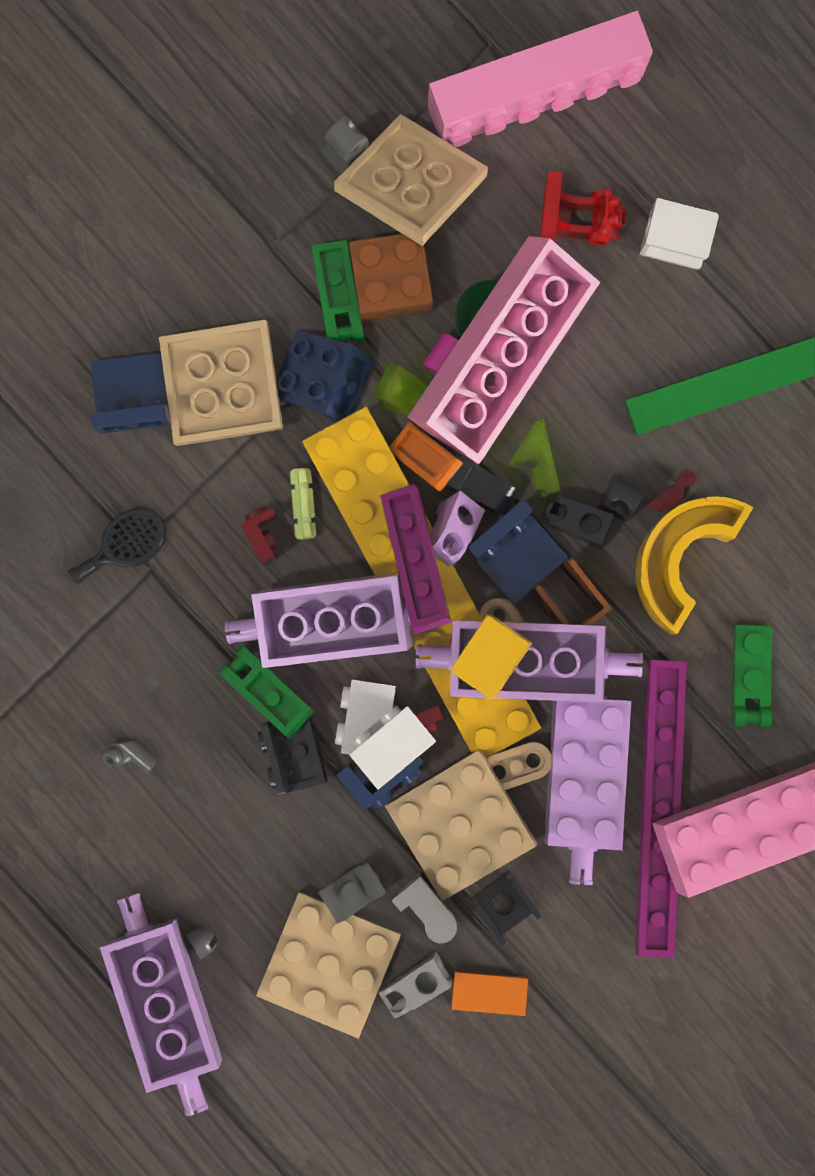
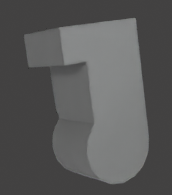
[391,873,457,944]
[378,951,453,1018]

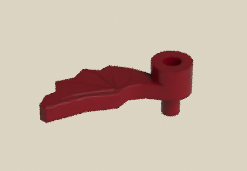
[643,470,696,513]

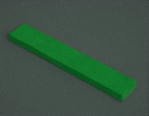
[624,337,815,436]

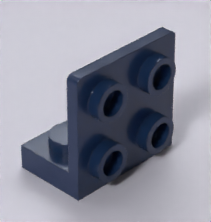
[276,331,374,423]
[91,353,171,434]
[466,499,567,604]
[336,756,424,811]

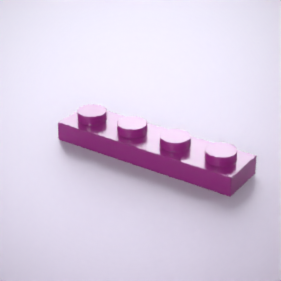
[380,484,452,634]

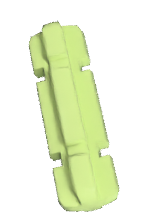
[290,468,316,540]

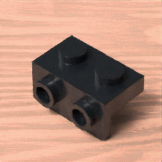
[258,716,328,796]

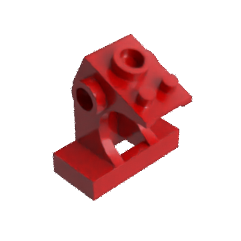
[539,171,626,246]

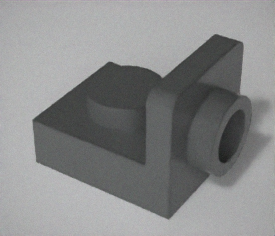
[318,862,386,924]

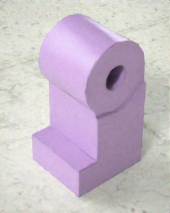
[430,491,485,566]

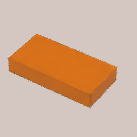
[389,421,463,492]
[451,970,528,1016]

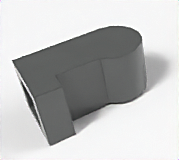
[321,116,369,175]

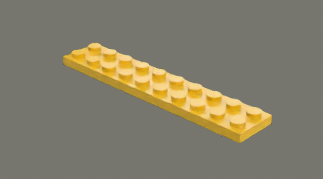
[302,406,541,759]

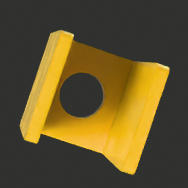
[451,615,532,698]

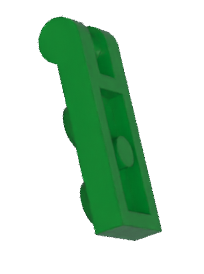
[311,240,364,342]
[731,625,772,728]
[218,645,315,739]

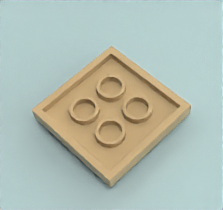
[334,114,488,246]
[159,320,283,446]
[385,749,538,901]
[256,891,401,1039]

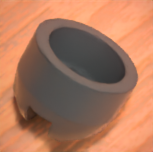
[186,927,217,960]

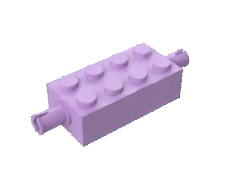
[225,573,416,668]
[416,621,643,702]
[544,696,631,885]
[100,893,223,1116]

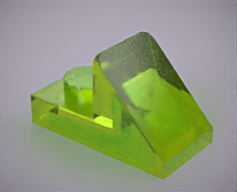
[373,363,428,422]
[507,419,560,497]

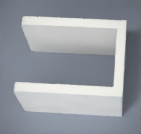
[639,198,719,270]

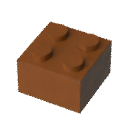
[349,234,433,323]

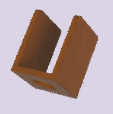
[531,558,612,625]

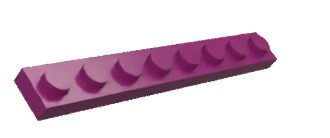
[635,660,687,958]

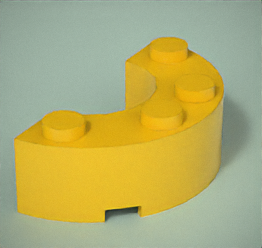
[635,497,753,635]

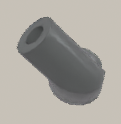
[102,740,159,775]

